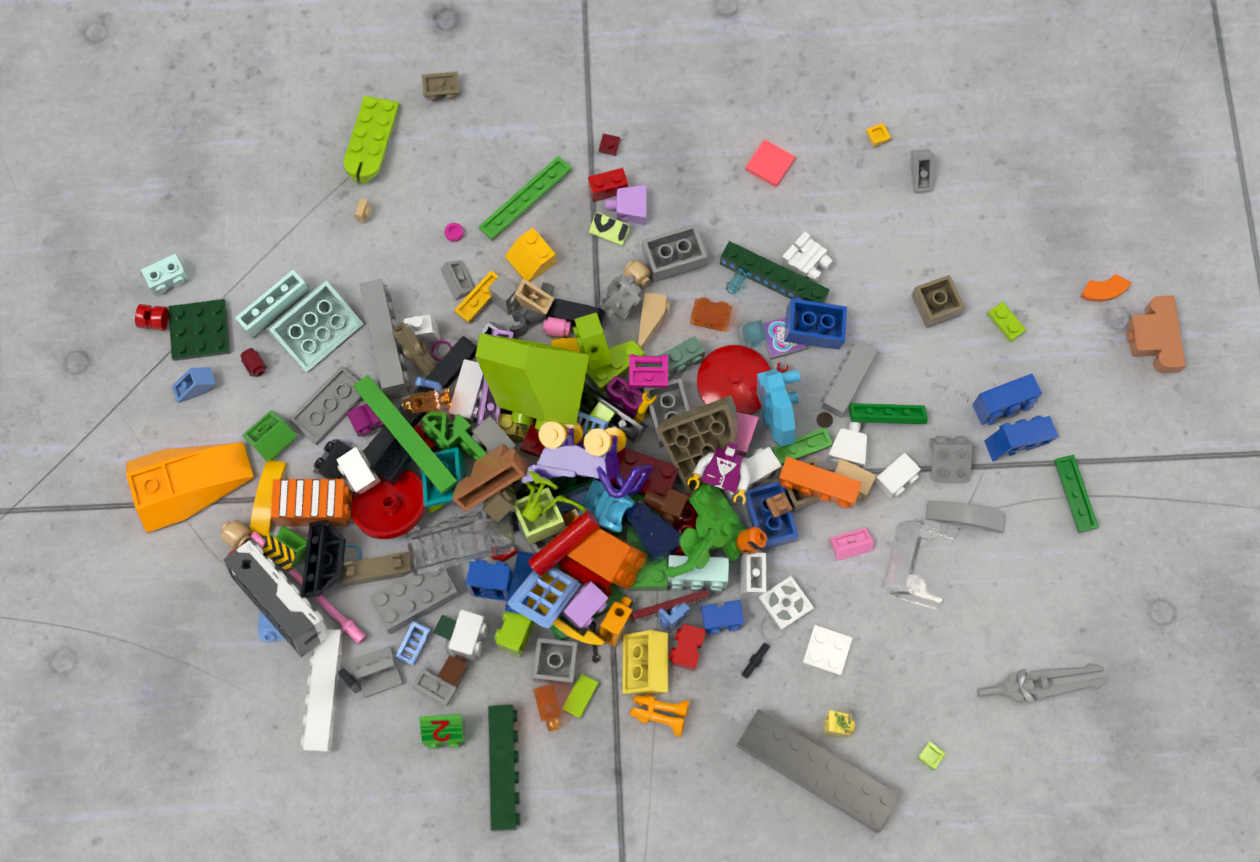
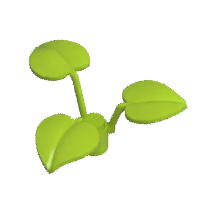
[518,470,586,523]

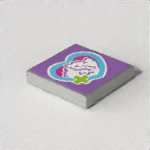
[759,317,807,360]

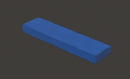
[505,551,535,614]

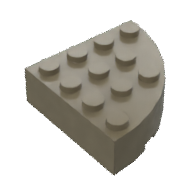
[657,395,739,494]

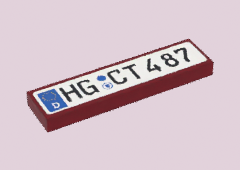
[631,589,709,623]

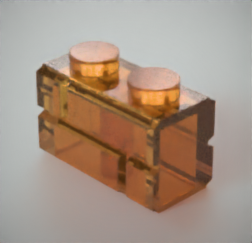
[690,297,732,332]

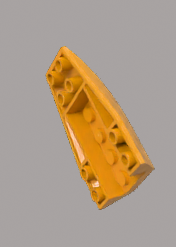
[126,442,254,533]

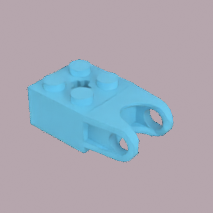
[578,479,634,533]

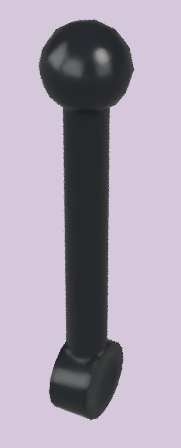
[588,621,600,663]

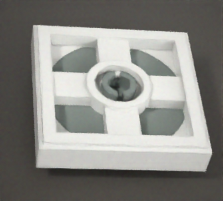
[758,576,814,631]

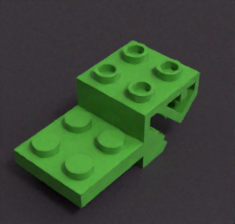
[422,411,487,461]

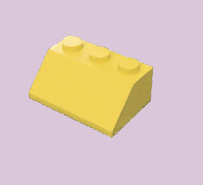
[622,630,668,695]

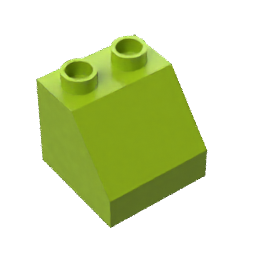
[476,333,590,430]

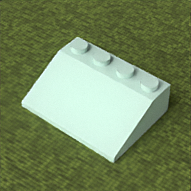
[266,280,363,373]

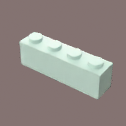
[235,270,309,338]

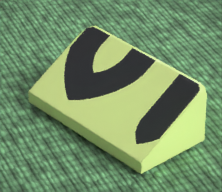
[589,212,630,246]

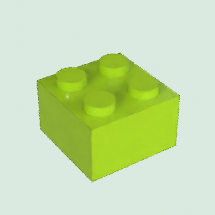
[494,611,535,658]

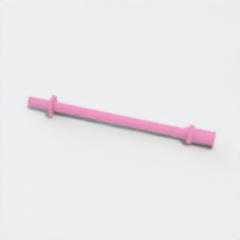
[251,531,367,645]

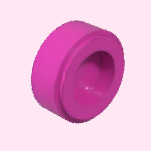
[444,223,463,242]

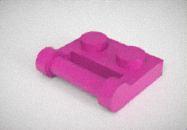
[629,354,668,388]

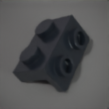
[370,437,413,485]
[313,439,352,479]

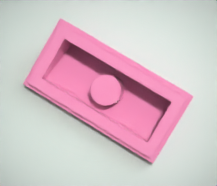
[830,527,874,560]

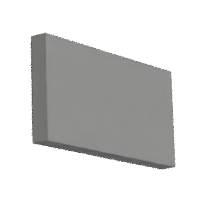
[289,366,362,445]

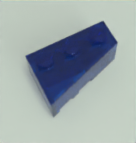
[623,500,682,565]

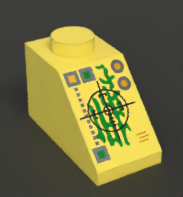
[498,413,530,442]
[824,711,855,738]

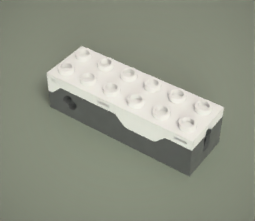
[223,541,327,658]

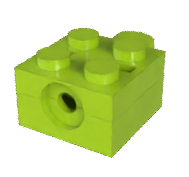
[573,313,612,370]

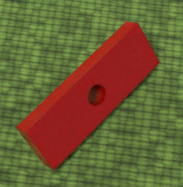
[559,556,612,597]

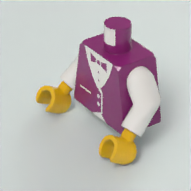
[687,443,750,505]

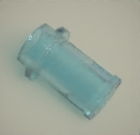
[726,270,747,294]

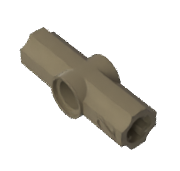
[393,322,437,376]

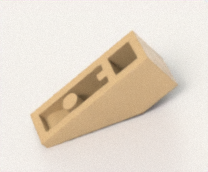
[638,293,670,350]

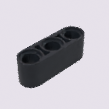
[548,299,605,327]

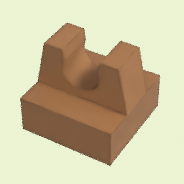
[765,492,792,519]

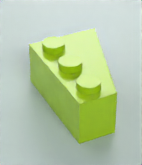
[585,340,645,394]

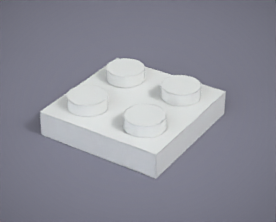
[802,625,852,676]

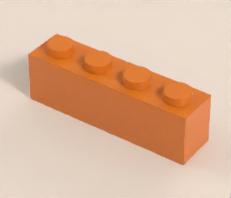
[778,457,862,509]

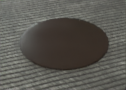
[816,412,833,428]

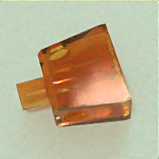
[402,388,451,413]
[533,684,561,732]

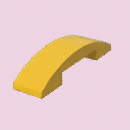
[250,460,287,537]
[539,595,606,645]

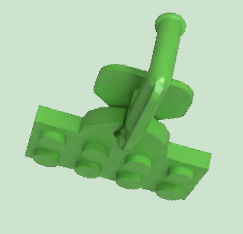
[666,482,746,578]

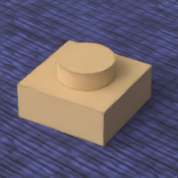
[355,198,371,224]

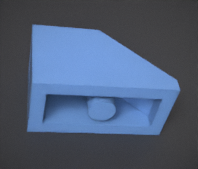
[172,367,216,403]

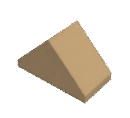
[514,278,554,315]

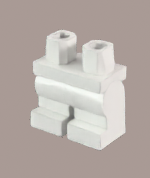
[781,232,833,282]

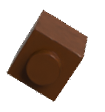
[438,655,469,688]

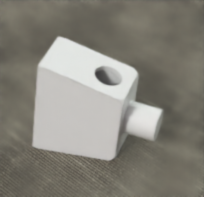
[403,315,440,344]
[827,421,867,469]

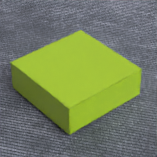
[917,741,946,771]

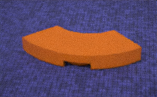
[1080,274,1132,302]

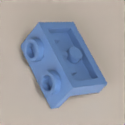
[658,603,690,632]

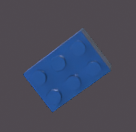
[784,298,847,350]
[972,373,1042,425]
[744,482,799,550]
[466,559,513,601]

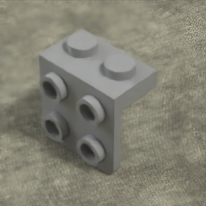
[929,436,972,482]

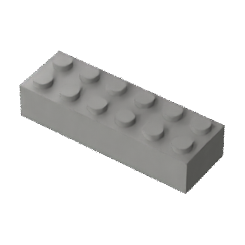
[359,279,411,400]

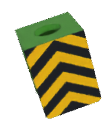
[262,525,307,572]

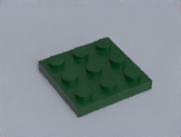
[168,299,230,361]

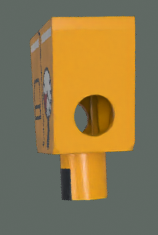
[599,597,633,647]

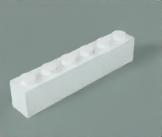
[301,629,344,753]

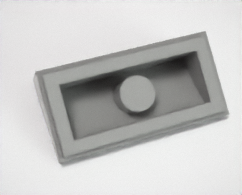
[441,260,474,300]

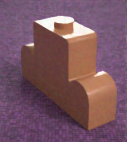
[1126,295,1186,373]
[452,444,528,512]

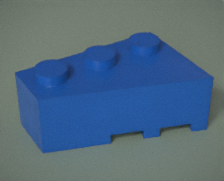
[984,415,1059,462]

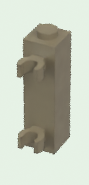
[340,552,416,587]

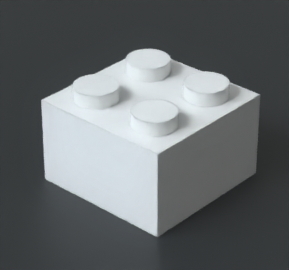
[448,610,489,661]

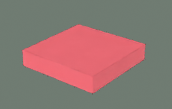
[745,139,795,187]

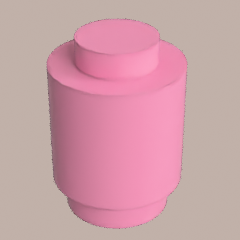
[543,317,571,338]

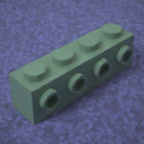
[635,336,705,393]

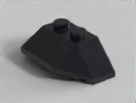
[301,520,346,598]

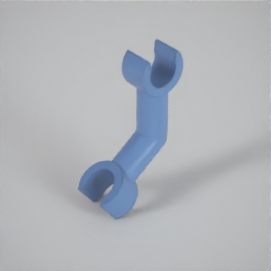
[415,377,451,409]

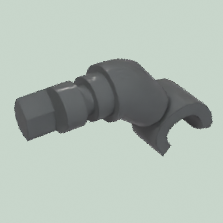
[510,282,555,337]

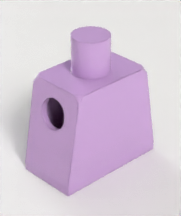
[606,185,647,225]

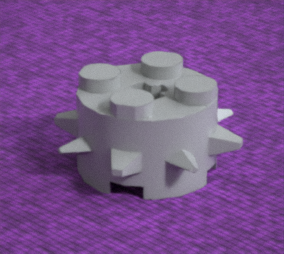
[600,274,641,320]

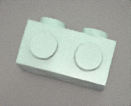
[141,254,189,295]

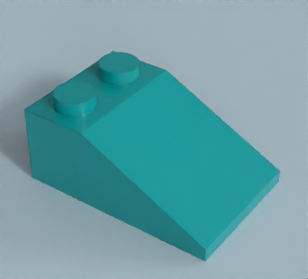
[422,447,467,508]

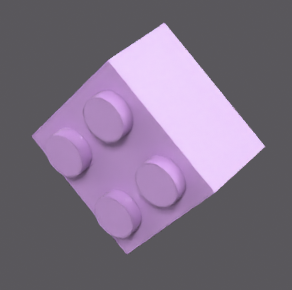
[560,582,608,629]

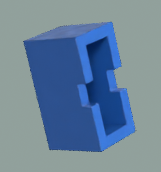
[700,600,744,635]

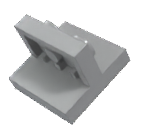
[352,646,403,698]

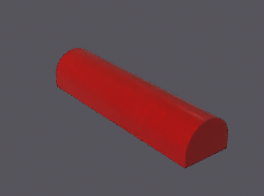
[528,510,600,576]

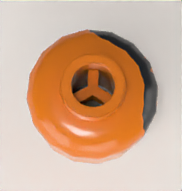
[736,527,767,555]

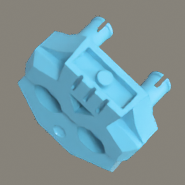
[757,369,800,447]

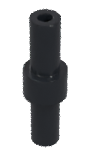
[741,643,770,679]

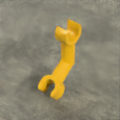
[636,390,657,422]

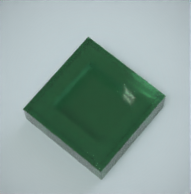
[433,615,457,641]

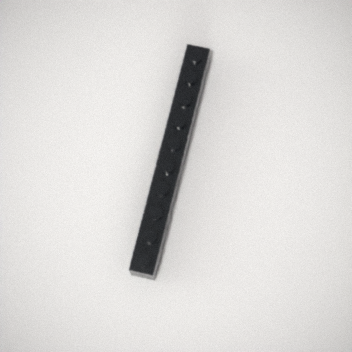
[478,322,648,443]

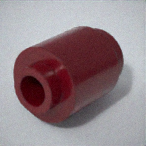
[240,348,267,377]

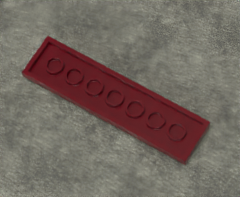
[520,418,679,497]

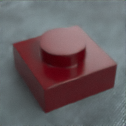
[599,133,621,156]

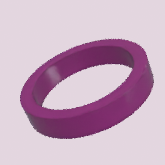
[431,340,452,361]

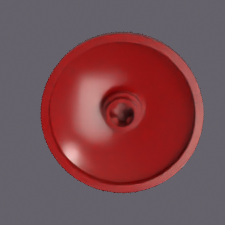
[697,345,771,415]
[351,470,427,539]

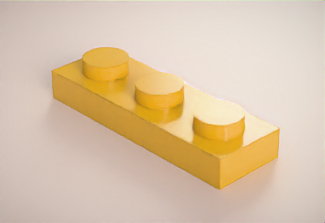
[454,270,499,324]

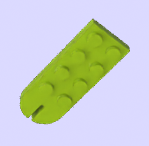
[343,96,400,184]

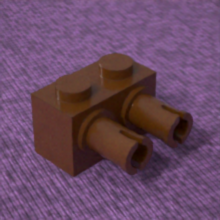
[643,488,688,527]

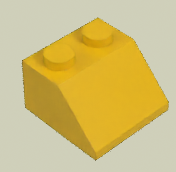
[505,228,557,282]

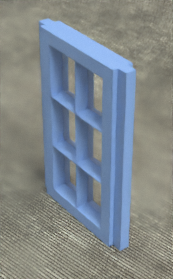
[507,567,581,628]

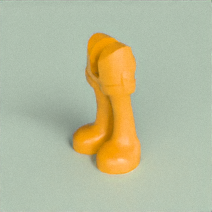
[629,694,690,738]

